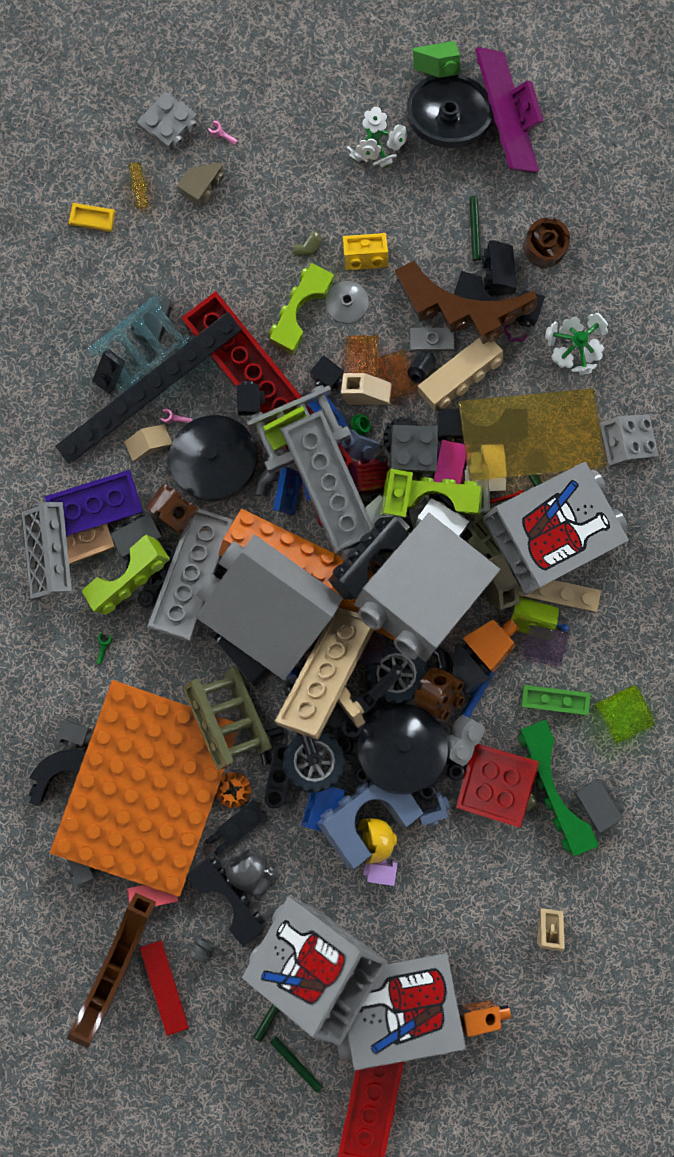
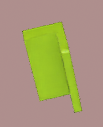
[263,406,307,452]
[380,469,413,518]
[510,596,559,641]

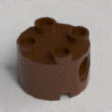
[523,217,570,269]
[145,484,198,534]
[414,667,465,722]

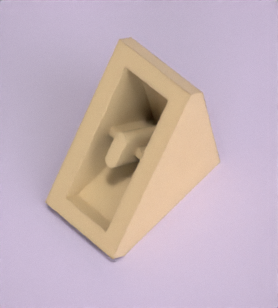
[124,424,172,462]
[537,908,565,951]

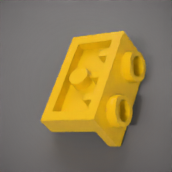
[343,233,388,270]

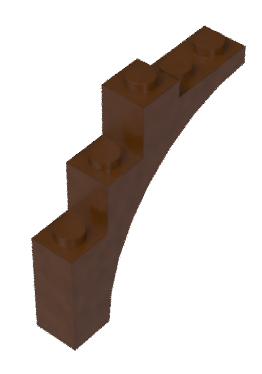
[395,261,538,344]
[67,892,156,1049]

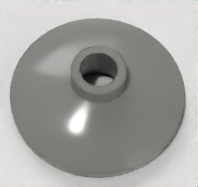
[325,281,369,323]

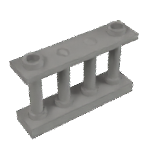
[247,385,351,474]

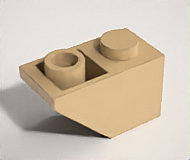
[341,373,392,405]

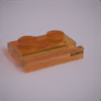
[345,335,379,377]
[374,349,417,399]

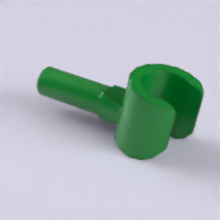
[96,632,112,664]

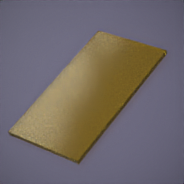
[458,388,605,481]

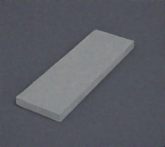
[280,410,374,553]
[147,508,234,642]

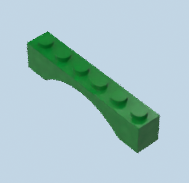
[517,719,599,856]

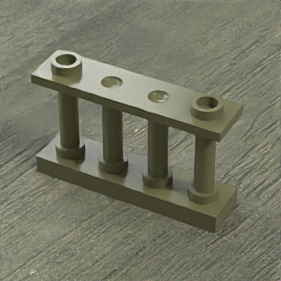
[183,666,272,771]

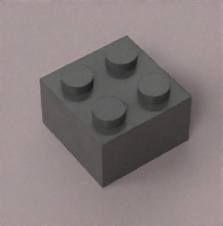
[390,425,438,475]

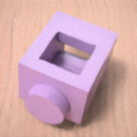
[363,860,398,886]

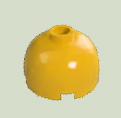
[358,818,397,865]

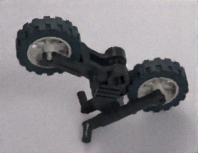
[283,644,426,793]

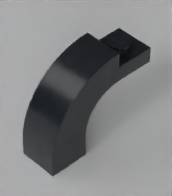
[29,749,87,806]

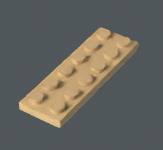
[275,607,374,739]

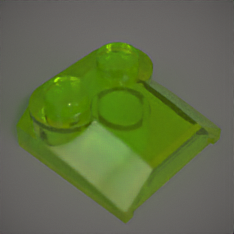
[595,684,655,744]

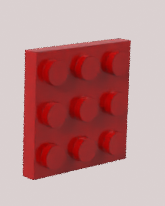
[456,744,539,828]

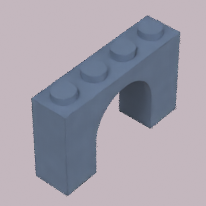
[317,781,424,869]

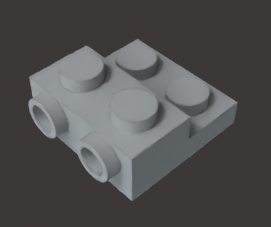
[137,91,198,152]

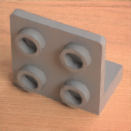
[600,414,658,466]

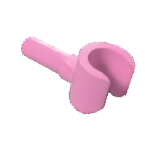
[208,121,238,145]
[160,409,192,424]

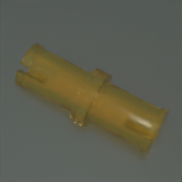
[128,162,150,209]

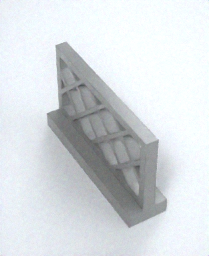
[22,502,72,599]

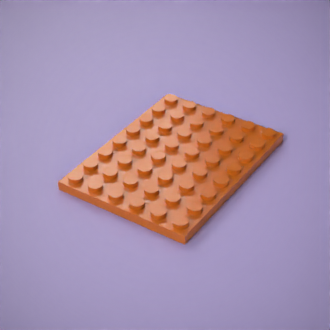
[50,680,238,897]

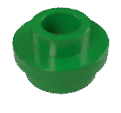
[350,414,370,436]

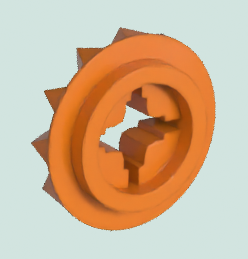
[216,772,251,808]

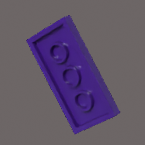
[44,470,144,537]

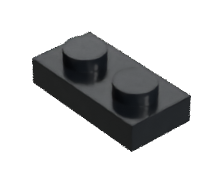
[92,348,125,394]

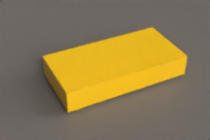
[68,203,116,232]

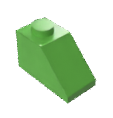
[412,41,461,78]

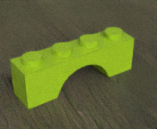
[268,263,334,355]
[407,477,483,515]
[82,535,170,615]

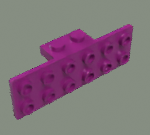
[475,47,544,173]

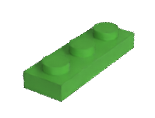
[521,685,591,715]

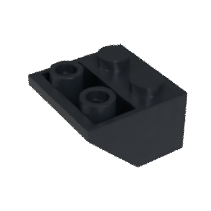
[482,240,517,296]

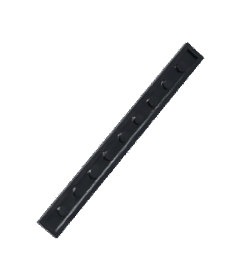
[56,312,243,464]

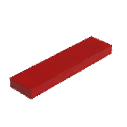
[140,940,189,1036]

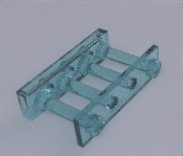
[87,293,191,391]

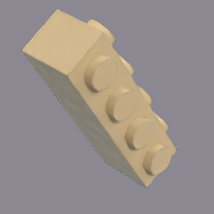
[418,338,503,413]

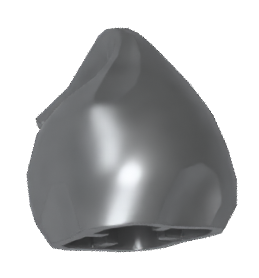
[225,849,279,896]

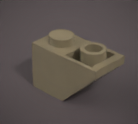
[177,163,225,207]
[485,554,520,610]

